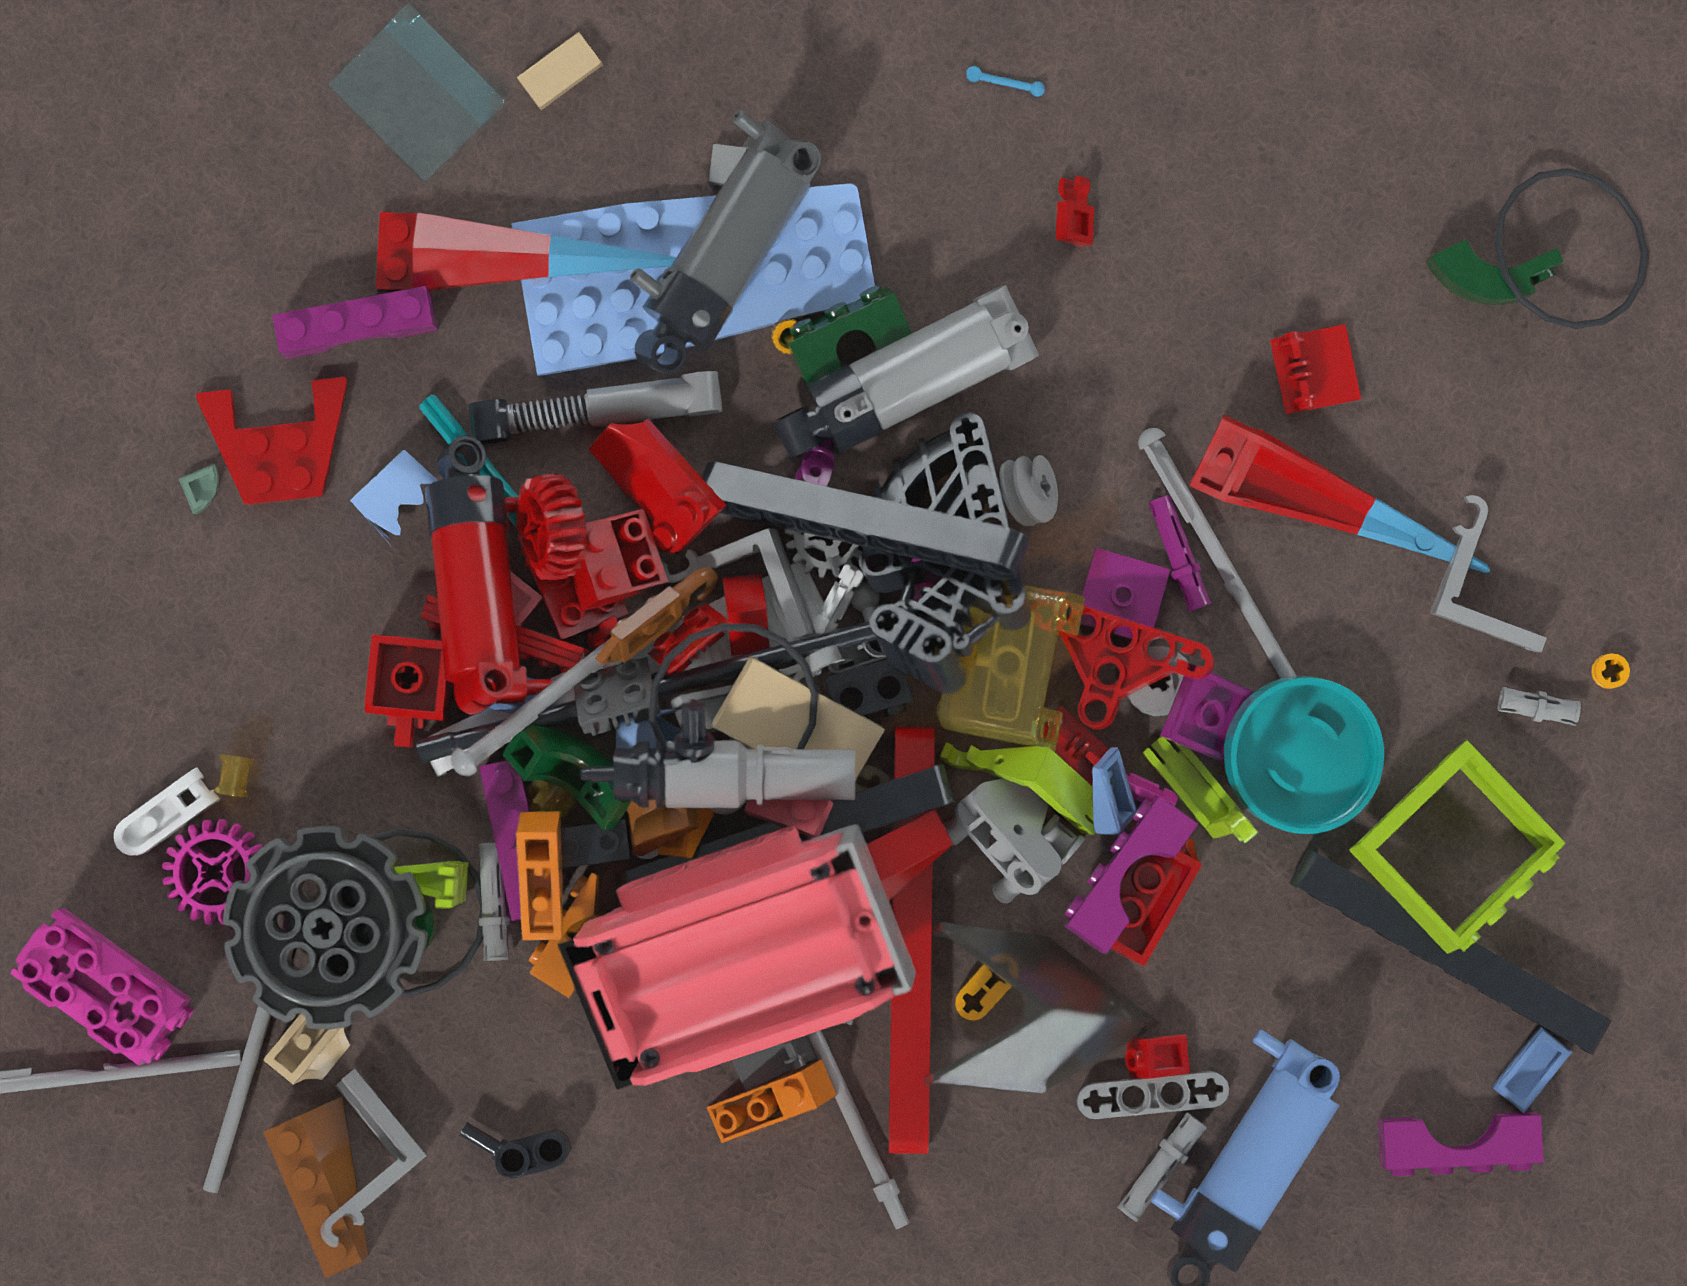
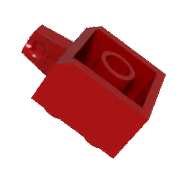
[365,634,452,748]

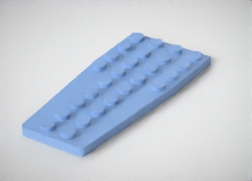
[511,184,875,376]

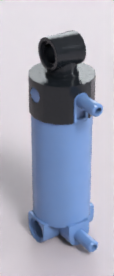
[1151,1029,1340,1286]

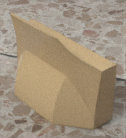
[263,1014,350,1085]

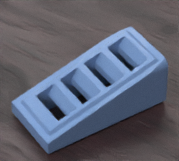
[1093,747,1137,835]

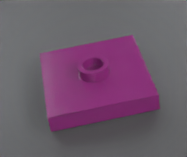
[1076,548,1170,640]
[1160,663,1254,763]

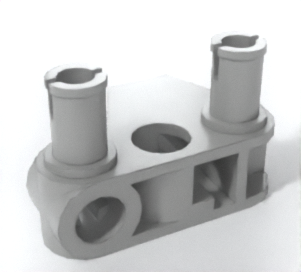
[944,779,1061,903]

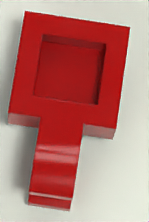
[1056,175,1095,246]

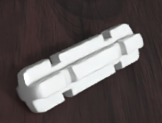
[812,564,864,634]

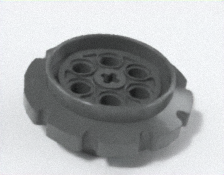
[223,826,428,1029]

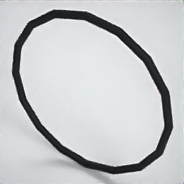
[1494,168,1648,329]
[649,623,818,749]
[320,828,483,997]

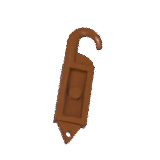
[595,567,718,665]

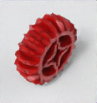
[515,474,588,581]

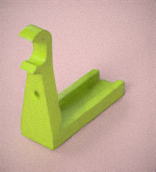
[1141,737,1258,843]
[940,742,1095,835]
[394,861,469,908]

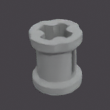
[1041,813,1085,865]

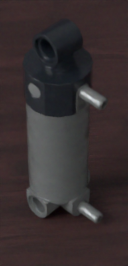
[630,110,821,374]

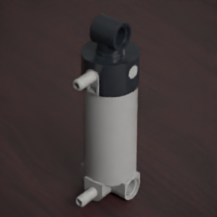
[773,284,1039,458]

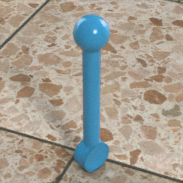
[966,66,1045,96]

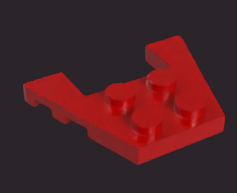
[196,377,348,505]

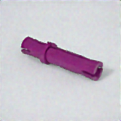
[1148,495,1212,612]

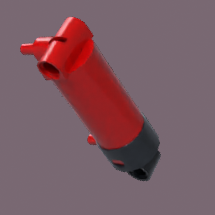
[425,435,553,715]

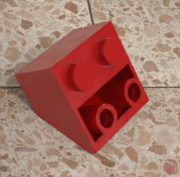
[571,508,668,611]

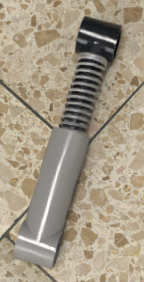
[468,371,723,444]

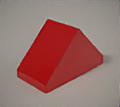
[722,574,770,656]

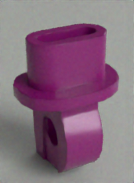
[795,437,834,486]

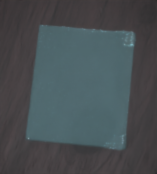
[328,4,507,182]

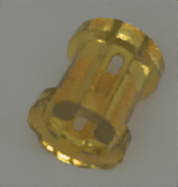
[214,754,255,798]

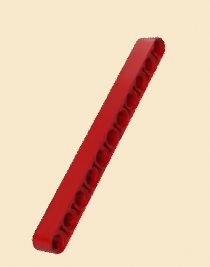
[889,726,934,1154]

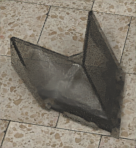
[924,922,1160,1094]

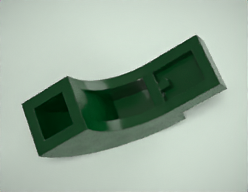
[1425,239,1564,305]
[503,725,632,831]

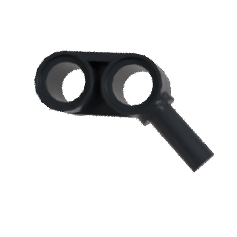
[459,1122,571,1179]

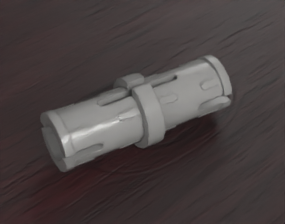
[1497,687,1581,726]

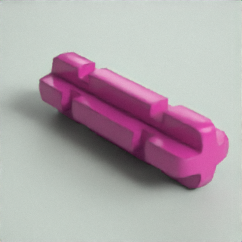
[1125,770,1178,807]

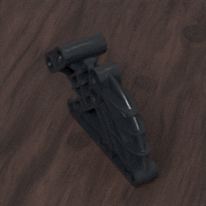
[859,412,1031,694]

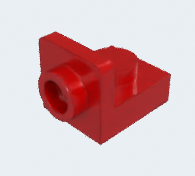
[1125,1034,1190,1079]

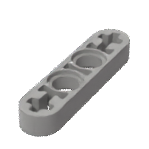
[1076,1071,1229,1119]

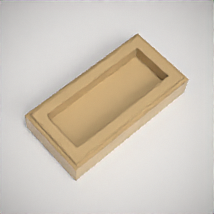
[517,32,602,110]

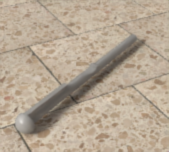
[1138,428,1297,679]
[451,591,694,776]
[203,893,310,1193]
[0,1050,242,1094]

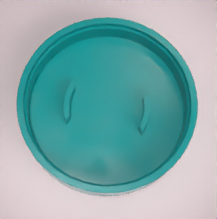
[1224,676,1384,834]

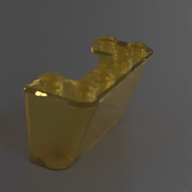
[937,585,1085,751]

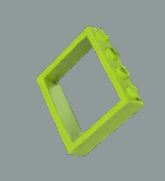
[1349,740,1566,954]

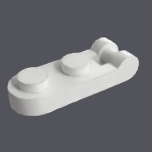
[114,768,220,856]

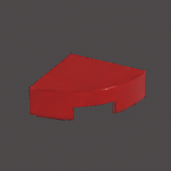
[585,615,619,652]

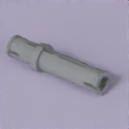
[479,843,510,961]
[1117,1112,1207,1222]

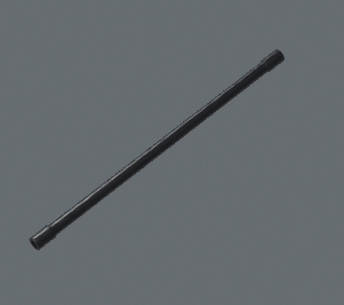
[416,621,876,763]

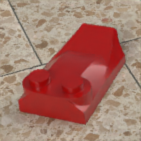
[589,419,727,554]
[1110,825,1202,966]

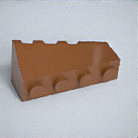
[263,1096,368,1278]

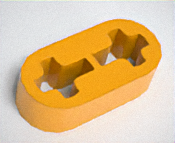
[955,955,1017,1021]

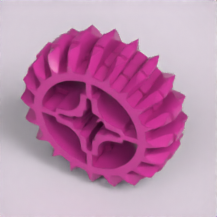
[162,819,264,925]

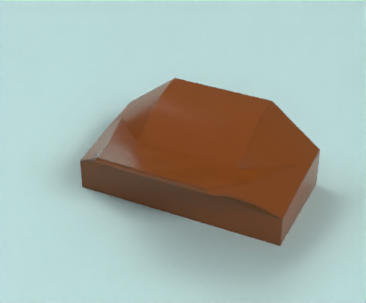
[627,800,699,856]

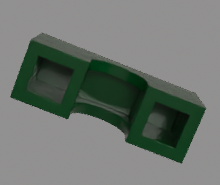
[783,285,912,384]

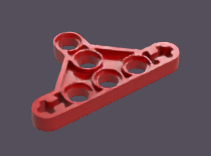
[1031,595,1215,730]

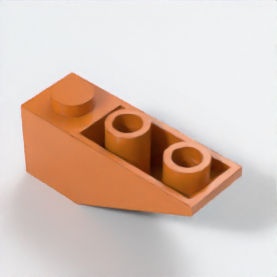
[529,872,600,998]
[707,1059,837,1143]

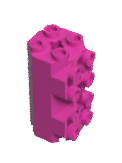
[10,908,195,1065]

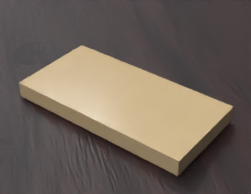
[711,656,885,780]

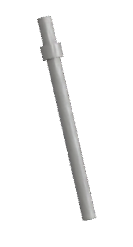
[806,1030,910,1229]

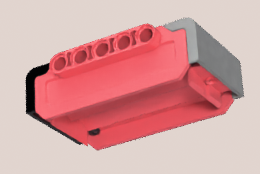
[557,825,916,1090]

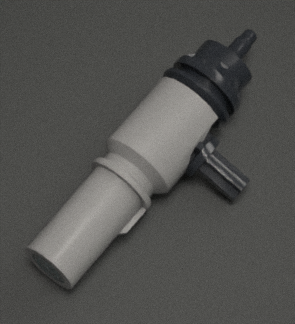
[581,699,855,809]

